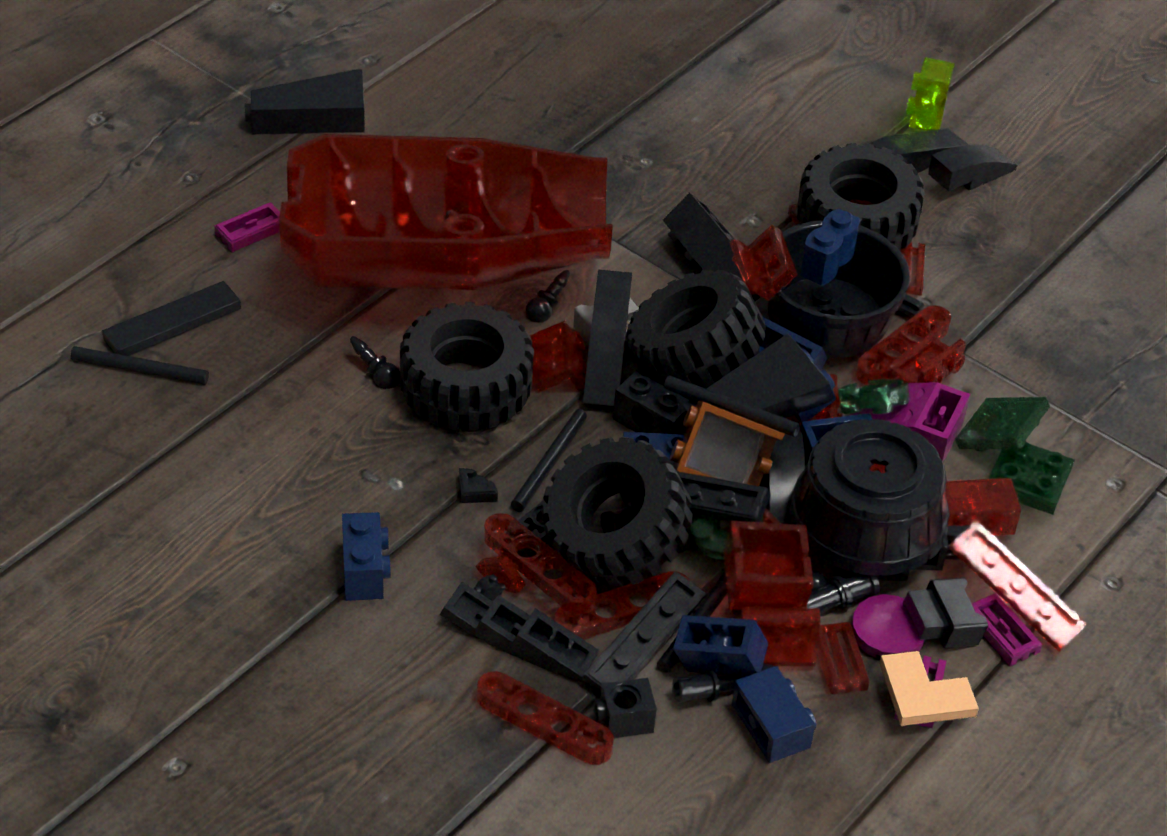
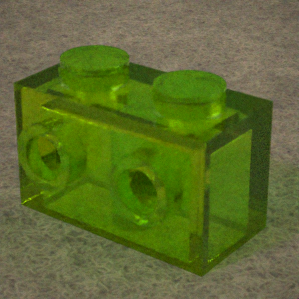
[906,57,955,131]

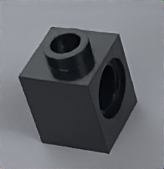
[594,678,657,739]

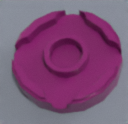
[851,594,926,658]

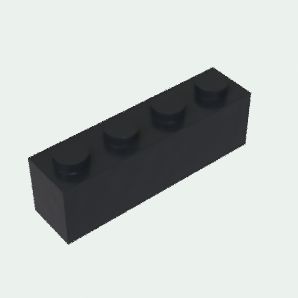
[663,192,767,302]

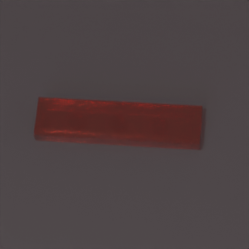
[949,520,1087,652]

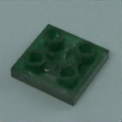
[955,397,1050,452]
[985,437,1075,515]

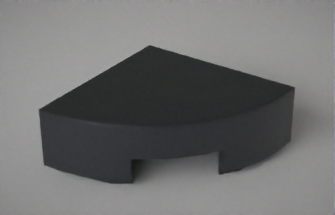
[459,468,498,503]

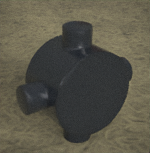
[474,575,505,601]

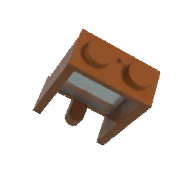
[670,401,785,486]

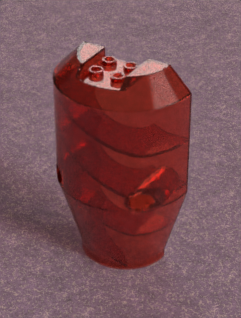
[279,134,613,290]

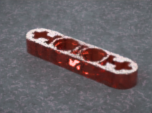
[856,305,952,385]
[484,513,597,615]
[554,571,690,640]
[477,671,614,765]

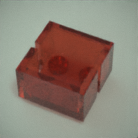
[723,521,814,613]

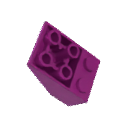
[849,382,971,463]

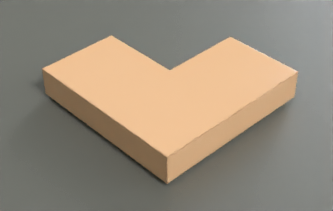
[879,651,979,726]

